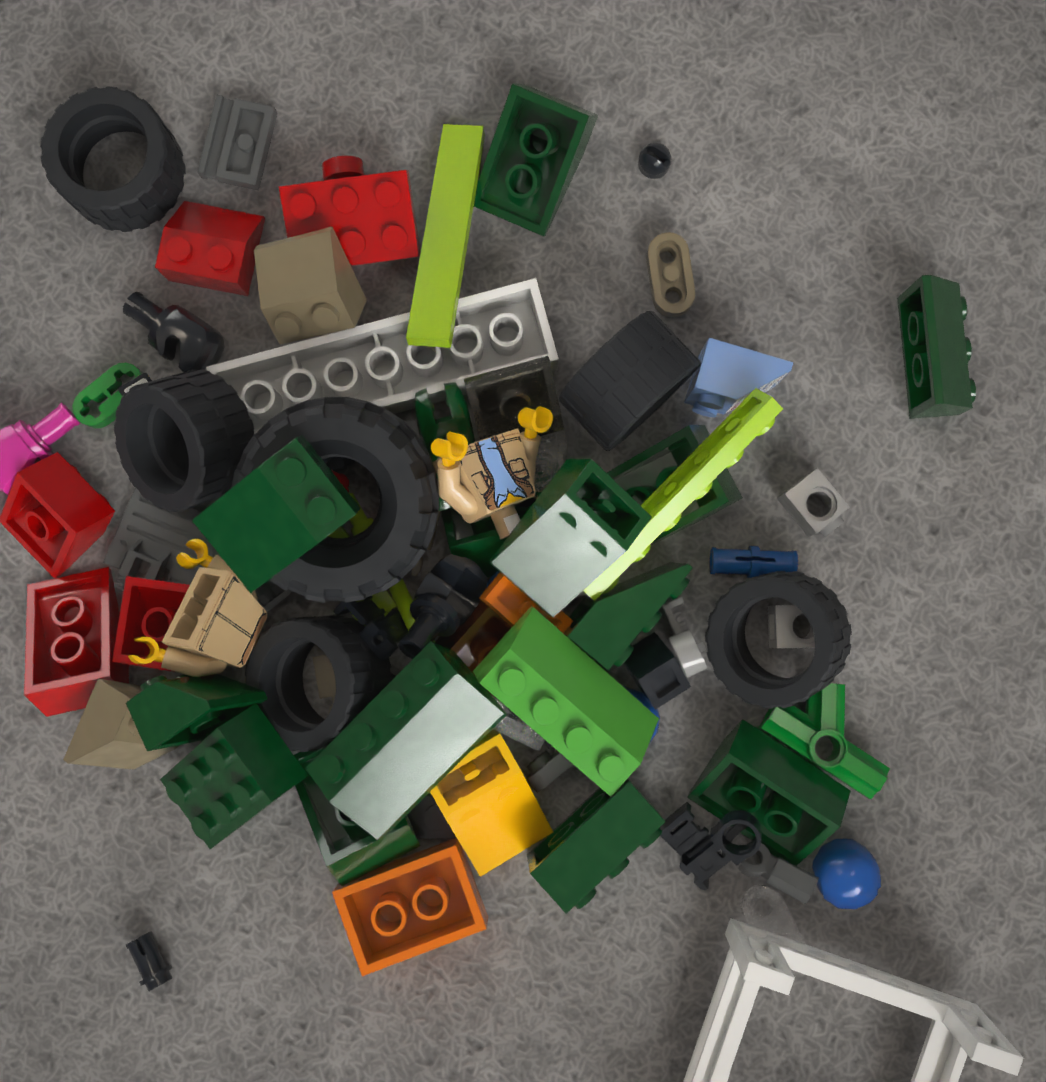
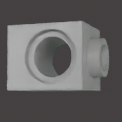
[777,468,850,537]

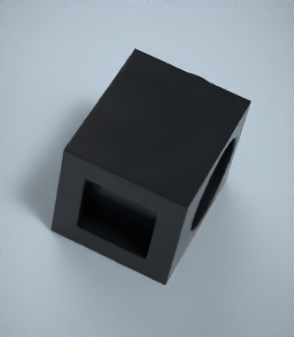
[624,632,691,710]

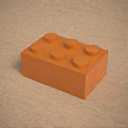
[332,838,488,976]

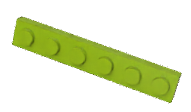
[583,388,783,601]

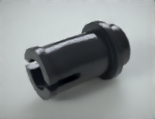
[126,931,173,992]

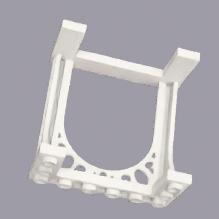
[683,918,1024,1082]

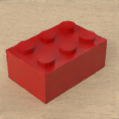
[278,170,421,266]

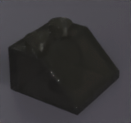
[463,356,565,440]

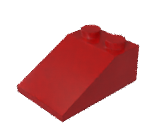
[24,567,129,717]

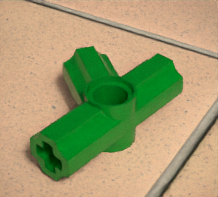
[759,683,890,799]

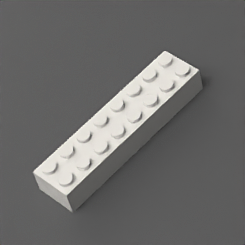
[206,278,559,434]

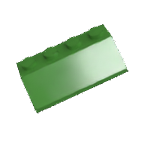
[473,605,659,797]

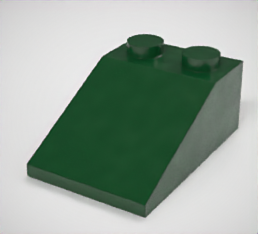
[474,84,598,237]
[607,425,743,545]
[192,435,360,593]
[294,748,421,886]

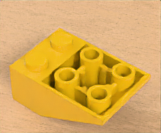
[430,727,553,877]

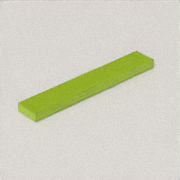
[406,124,485,348]

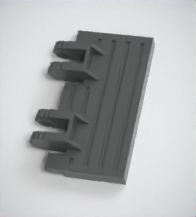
[103,487,272,600]

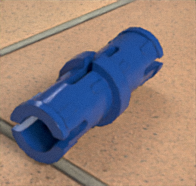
[709,546,798,578]

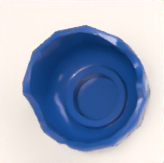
[812,839,881,910]

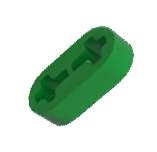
[72,362,144,429]

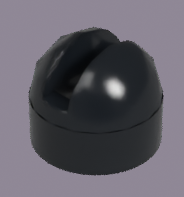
[638,142,671,179]

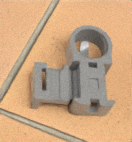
[662,597,707,678]

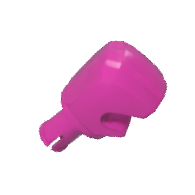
[0,402,80,495]

